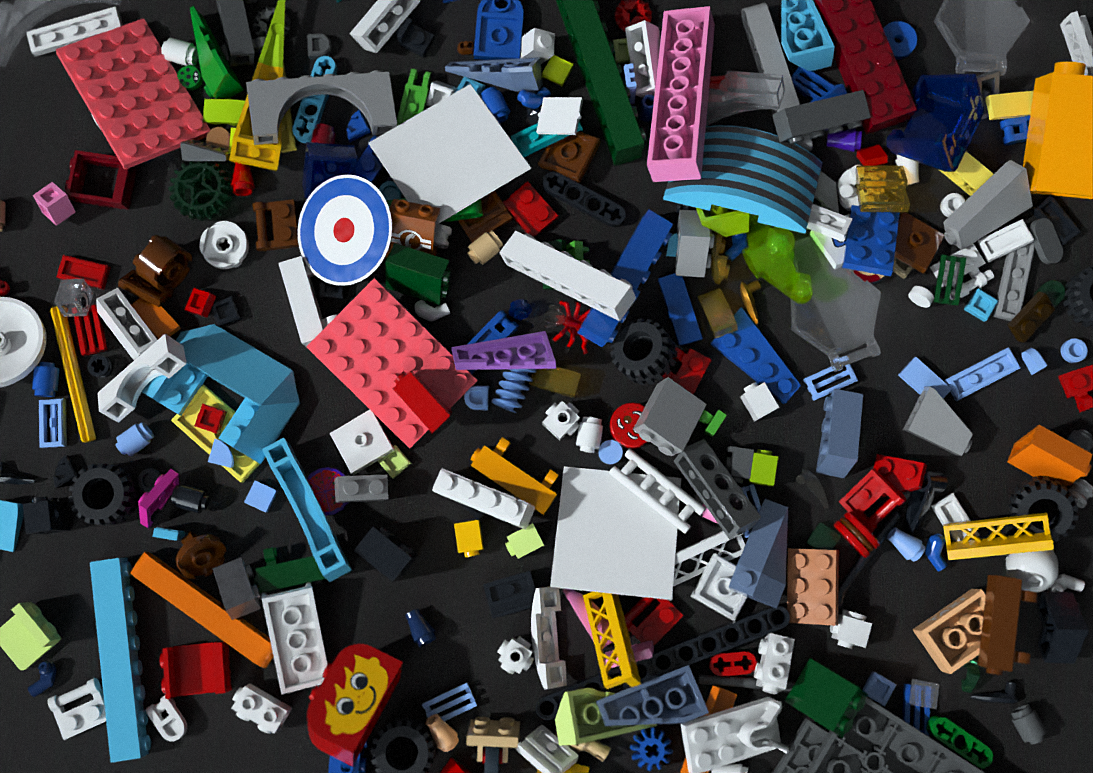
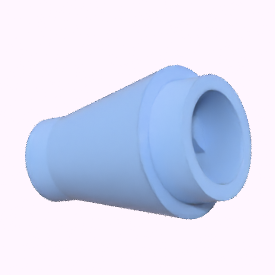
[887,527,925,562]

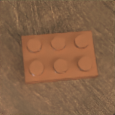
[787,548,839,626]

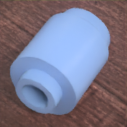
[115,422,154,456]

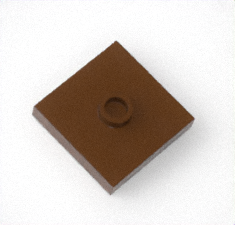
[538,131,601,183]
[894,211,944,273]

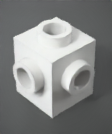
[542,401,580,440]
[497,637,534,674]

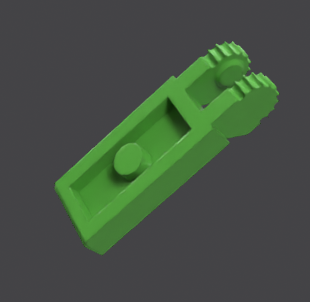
[397,69,432,126]

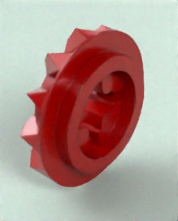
[615,0,652,32]

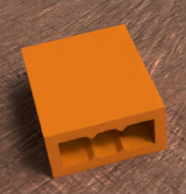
[1007,425,1093,486]

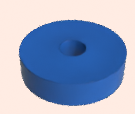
[883,21,917,60]

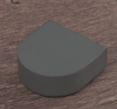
[307,34,332,59]

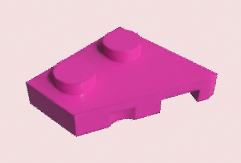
[138,469,179,528]

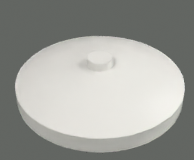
[0,297,47,387]

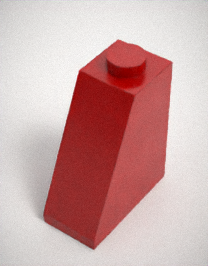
[392,371,452,433]

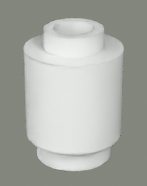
[162,37,198,66]
[576,417,603,453]

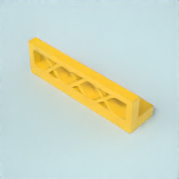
[943,513,1054,560]
[583,592,641,689]

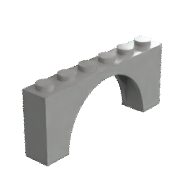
[246,70,397,145]

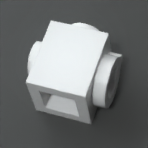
[830,610,872,649]

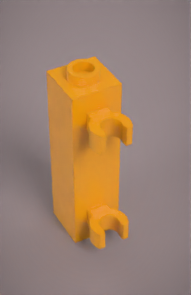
[470,437,558,515]

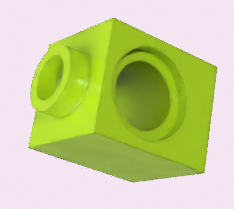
[746,449,778,487]

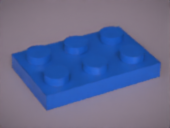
[842,205,899,277]

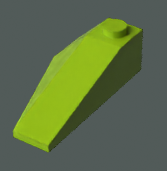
[696,205,749,237]

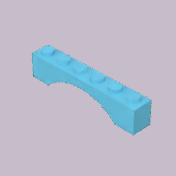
[262,438,352,582]

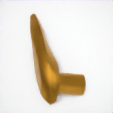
[740,280,761,324]

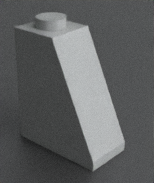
[903,386,973,456]

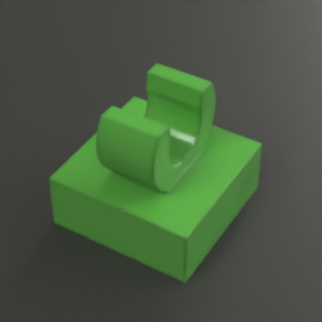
[566,241,590,263]
[699,410,727,437]

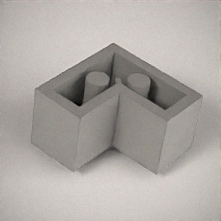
[675,210,714,277]

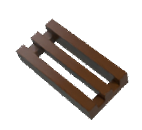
[118,270,174,307]

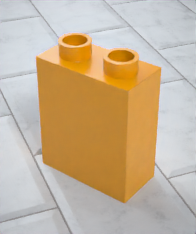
[1023,62,1093,199]

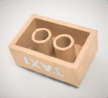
[912,589,986,674]

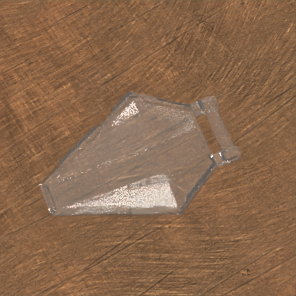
[934,0,1030,76]
[790,236,881,372]

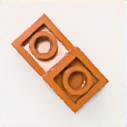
[131,298,181,339]

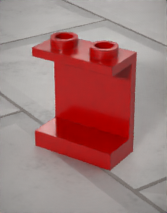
[160,641,232,699]

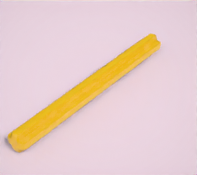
[50,306,96,443]

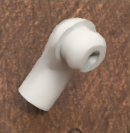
[414,300,451,321]
[1047,574,1085,592]

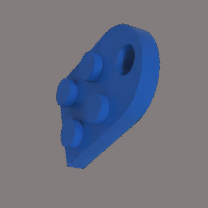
[474,0,524,60]

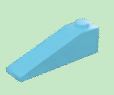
[781,0,835,71]

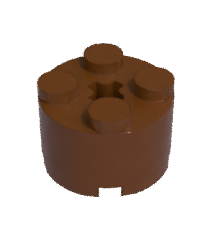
[133,235,192,292]

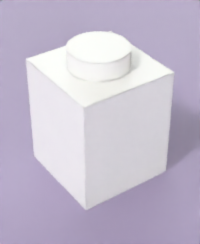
[520,28,555,64]
[740,382,779,422]

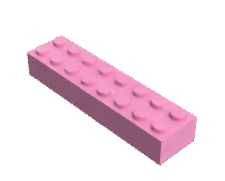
[647,6,715,182]

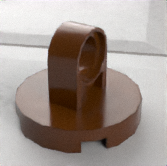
[176,531,226,579]

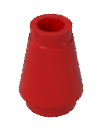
[231,162,255,196]

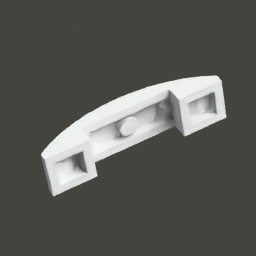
[531,587,567,689]

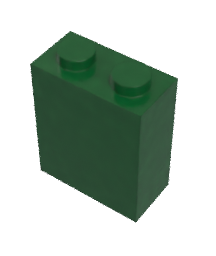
[386,243,452,305]
[785,658,868,738]

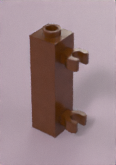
[978,575,1037,675]

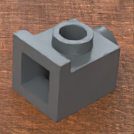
[725,446,754,484]

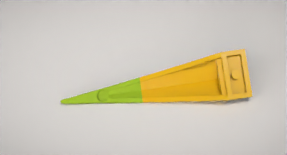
[229,0,285,171]

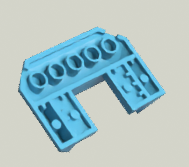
[142,324,300,464]

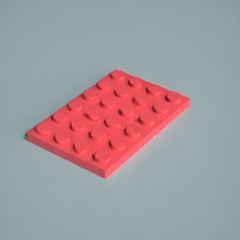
[56,18,211,170]
[306,278,478,448]

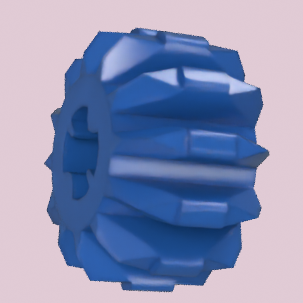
[630,727,673,771]

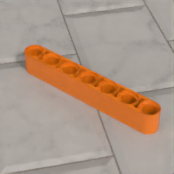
[130,551,274,668]

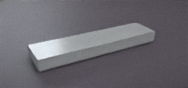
[993,242,1035,321]

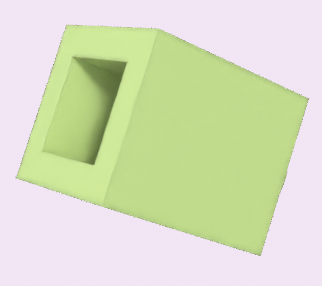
[505,523,544,559]

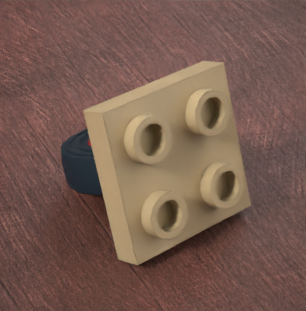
[467,717,520,773]

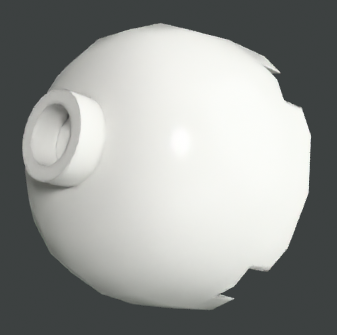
[1006,550,1059,592]

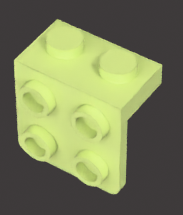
[0,602,62,670]

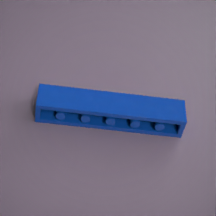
[577,210,673,347]

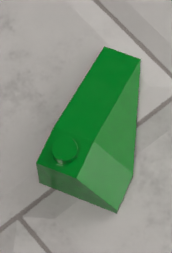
[190,6,244,99]

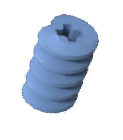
[492,369,537,413]

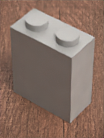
[633,377,707,456]

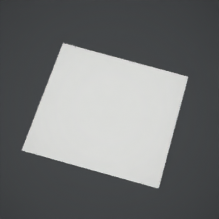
[368,84,531,225]
[550,466,681,600]

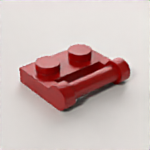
[839,468,906,533]
[624,597,683,645]

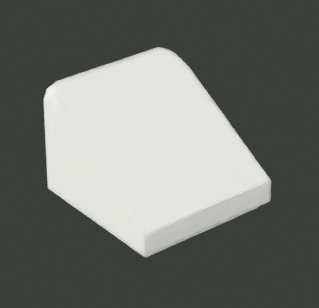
[426,81,457,107]

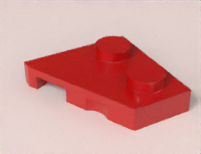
[874,454,927,498]

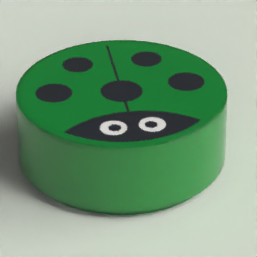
[177,66,202,91]

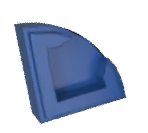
[347,110,371,142]

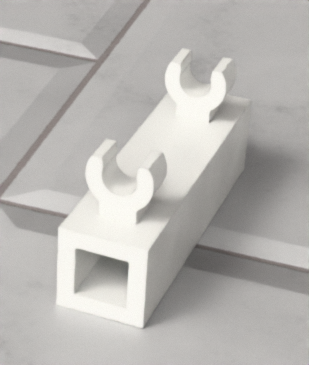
[278,256,337,348]

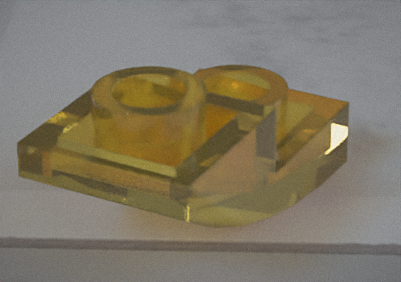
[710,231,730,285]

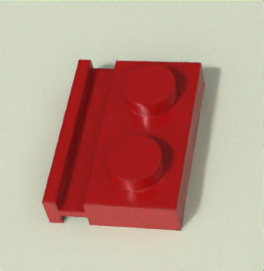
[502,181,558,238]

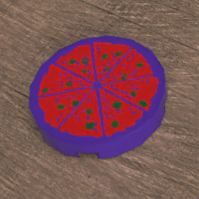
[307,467,349,516]

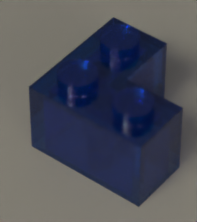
[302,142,357,198]

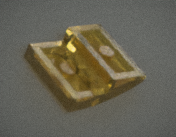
[855,166,910,212]

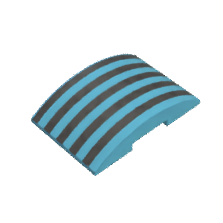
[663,125,822,233]

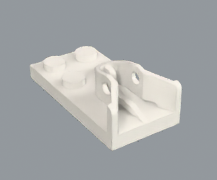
[261,582,327,694]
[681,697,789,773]

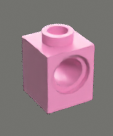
[33,182,75,226]

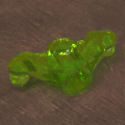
[742,213,813,304]

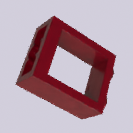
[65,150,138,210]

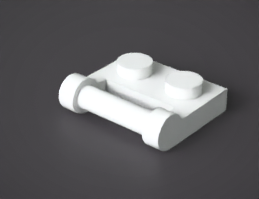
[48,678,106,740]

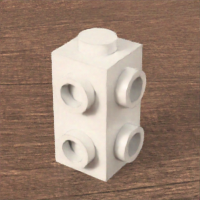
[754,633,794,694]
[232,683,292,734]

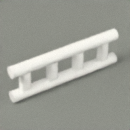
[609,448,706,534]

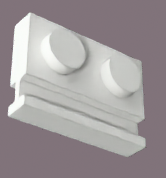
[516,725,579,773]

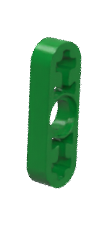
[926,716,993,768]

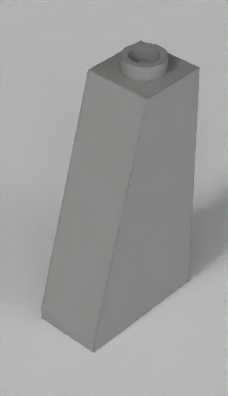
[943,160,1033,250]

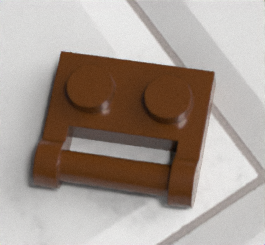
[253,199,299,251]

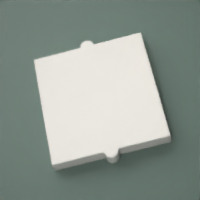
[536,97,583,135]

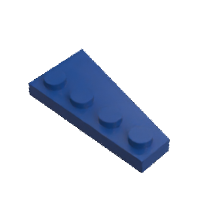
[711,307,801,404]

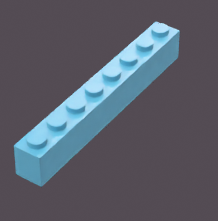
[90,558,151,763]

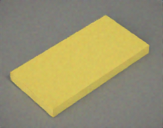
[171,385,266,483]

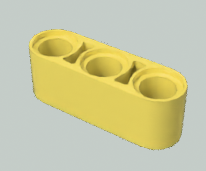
[929,139,994,196]

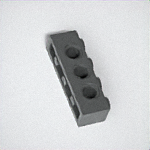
[674,439,761,540]

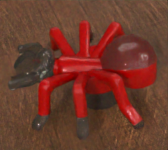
[544,297,591,355]

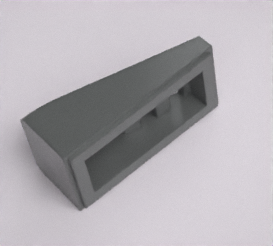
[180,139,231,161]

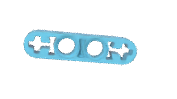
[292,56,337,143]

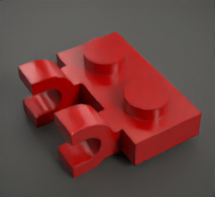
[663,347,711,394]
[1058,365,1093,413]

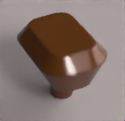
[458,41,475,55]

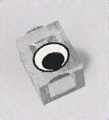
[54,278,94,317]

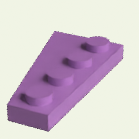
[451,331,556,370]

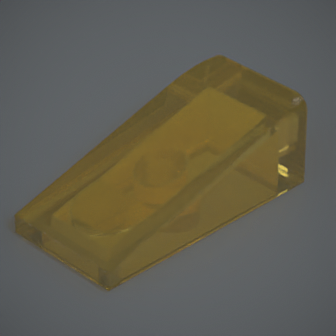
[698,288,738,338]
[529,367,581,398]

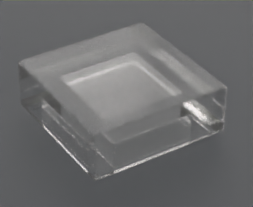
[909,679,939,709]

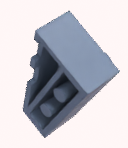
[816,389,863,478]

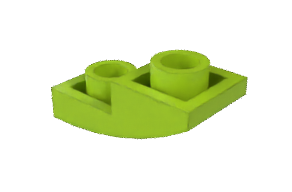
[203,99,245,126]

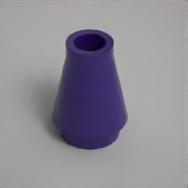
[827,128,862,152]

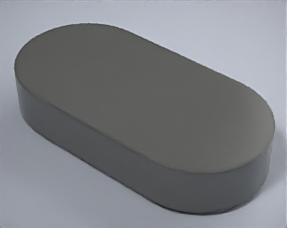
[1029,218,1063,264]

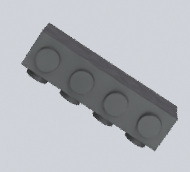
[772,90,871,144]

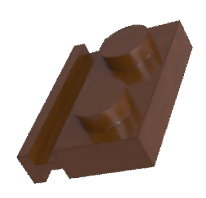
[457,191,512,243]

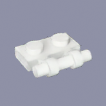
[930,243,994,300]

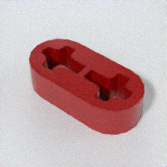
[708,651,757,676]

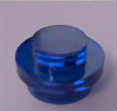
[508,299,532,320]

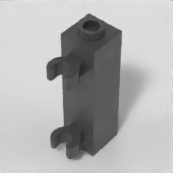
[216,0,266,67]

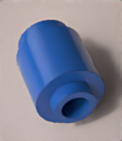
[480,87,510,123]
[32,362,60,397]

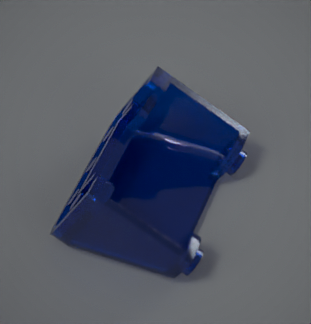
[887,74,984,172]

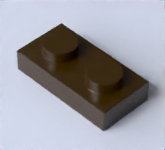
[1007,292,1056,343]

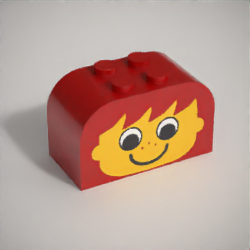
[307,644,403,767]

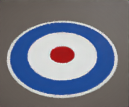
[298,175,392,285]

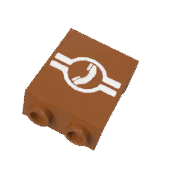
[386,199,441,258]

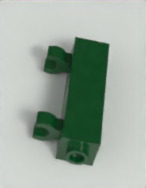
[254,547,351,593]

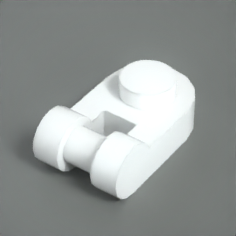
[146,695,187,741]

